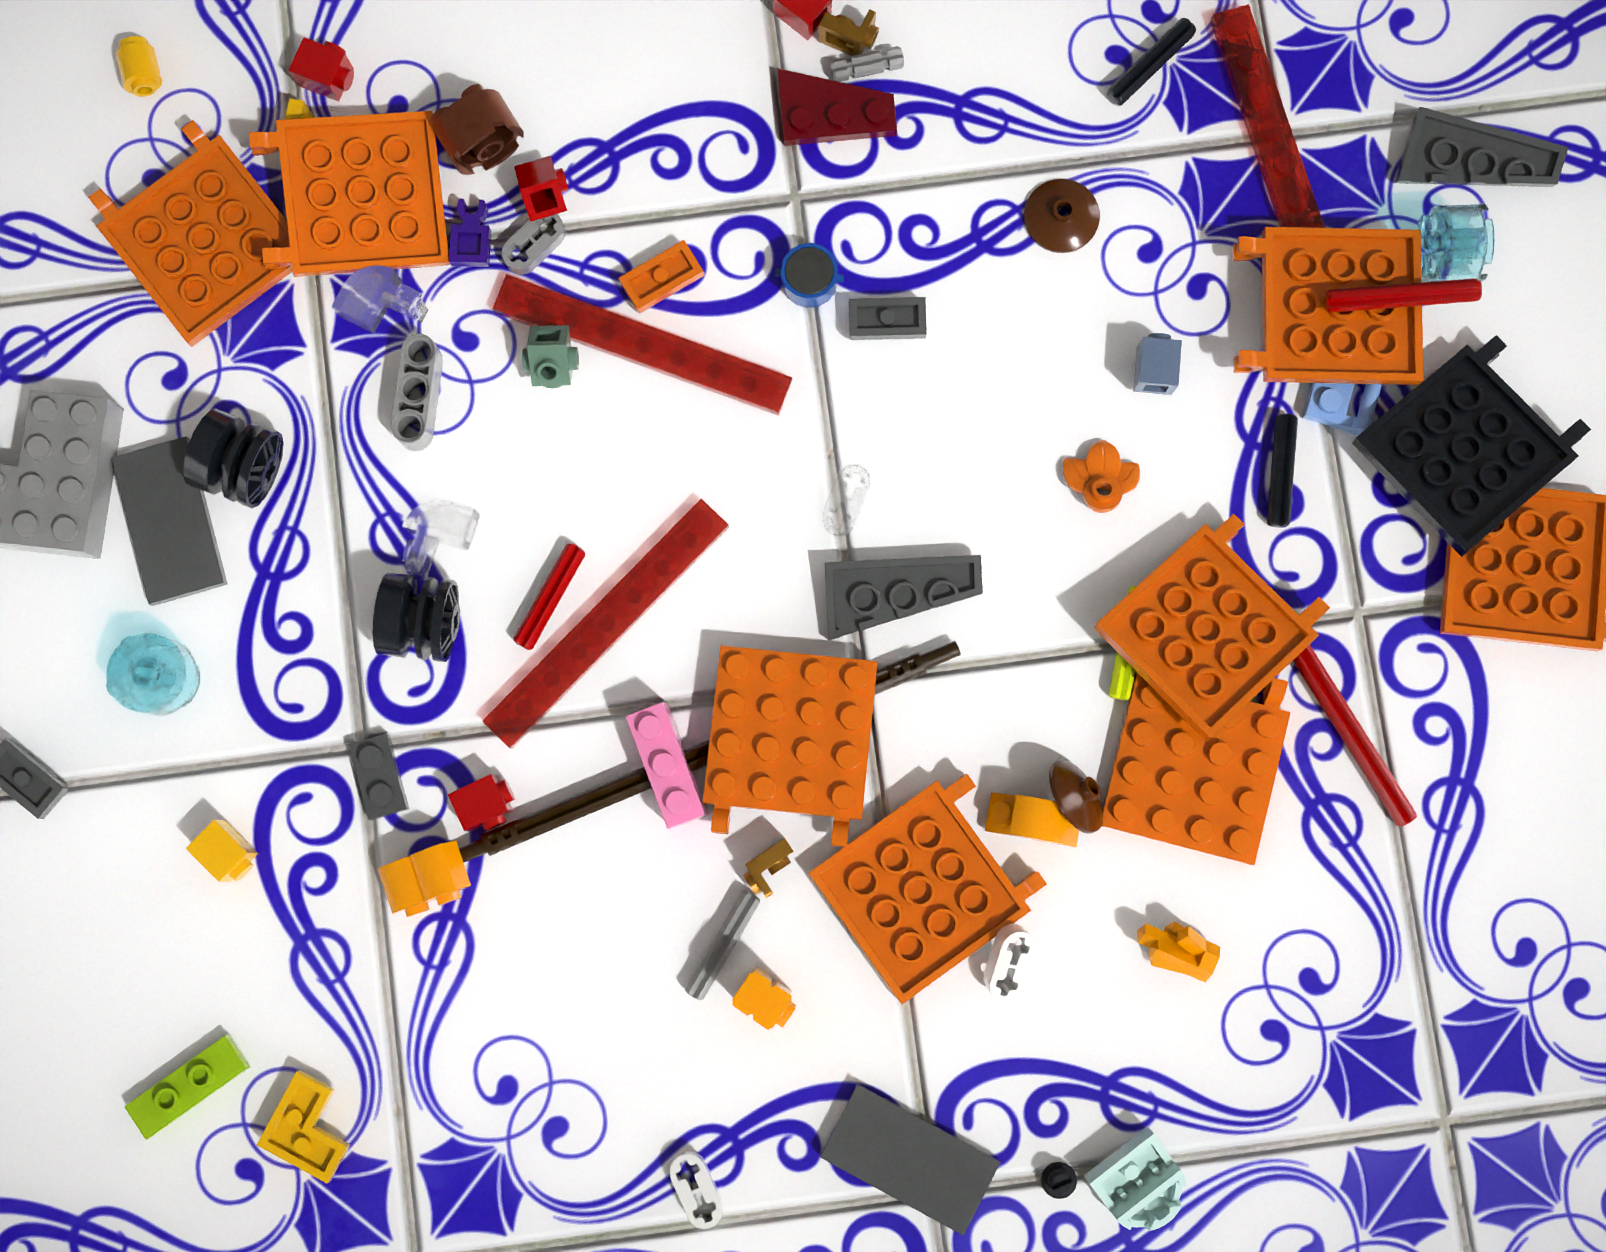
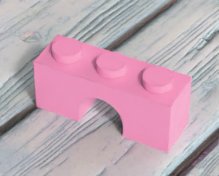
[626,702,709,829]

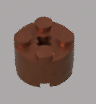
[431,84,524,175]

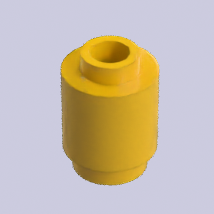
[116,36,162,97]

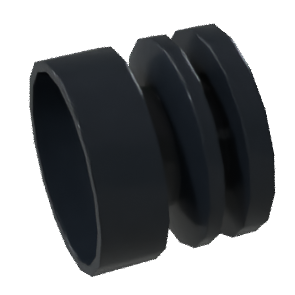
[183,409,284,509]
[372,573,460,663]

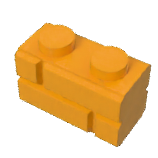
[732,967,796,1030]

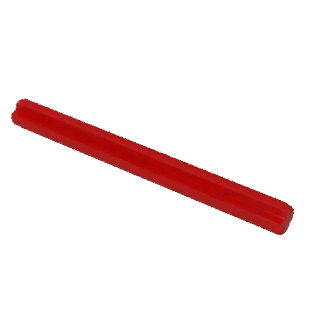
[1293,645,1417,827]

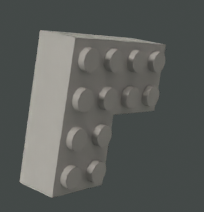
[0,390,124,559]

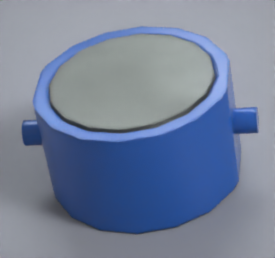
[775,243,844,308]

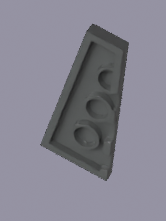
[1395,107,1569,187]
[824,555,983,641]

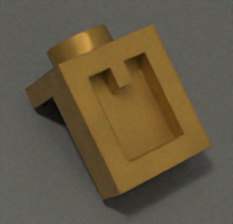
[819,9,879,56]
[743,838,794,898]

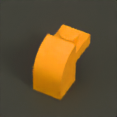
[985,792,1079,847]

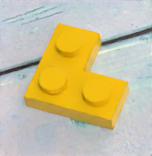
[257,1070,351,1183]

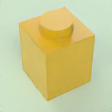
[185,819,258,882]

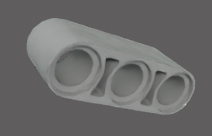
[391,334,443,451]

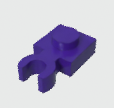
[449,199,492,267]

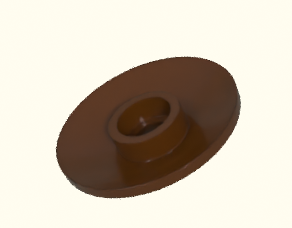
[1024,179,1100,253]
[1049,760,1103,834]

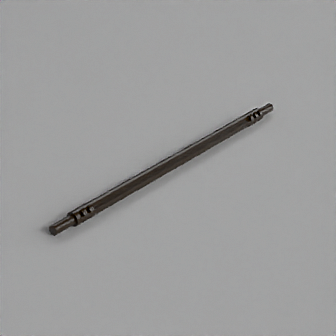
[459,641,961,863]

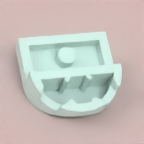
[1084,1126,1186,1231]

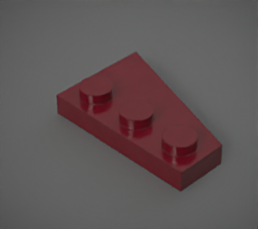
[777,68,897,146]

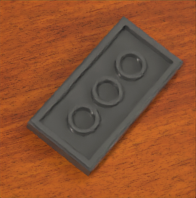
[111,436,228,606]
[820,1083,1001,1236]

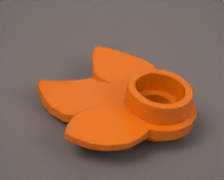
[1062,440,1140,513]

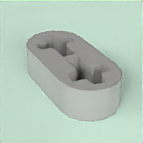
[502,214,566,275]

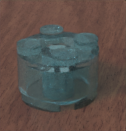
[1418,204,1495,282]
[106,633,200,716]

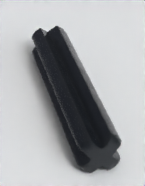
[1107,18,1196,106]
[1267,414,1298,528]

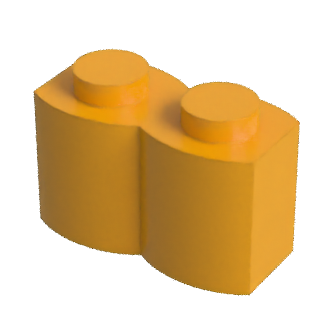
[378,840,471,917]

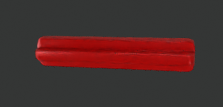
[513,543,585,650]

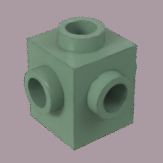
[522,325,579,388]

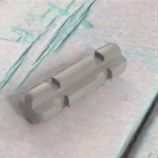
[830,46,904,82]

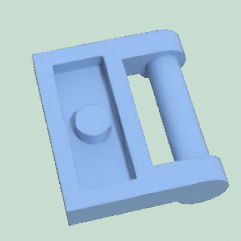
[1302,383,1382,435]

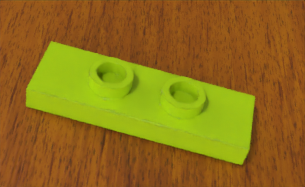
[124,1034,251,1140]

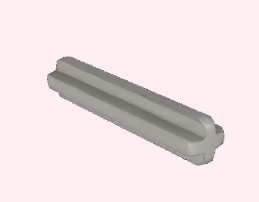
[685,890,760,1000]

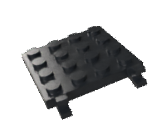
[1352,335,1592,557]

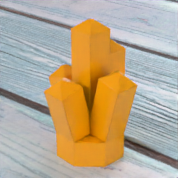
[1137,922,1220,983]

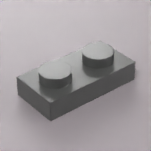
[848,297,927,340]
[348,733,410,821]
[0,739,70,819]

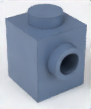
[1133,333,1182,395]

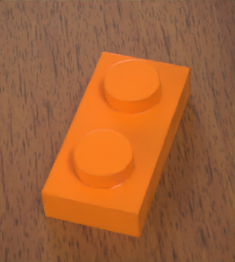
[618,240,704,314]

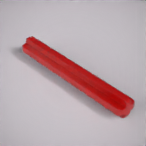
[1324,278,1482,313]

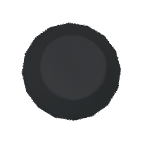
[1041,1162,1077,1199]

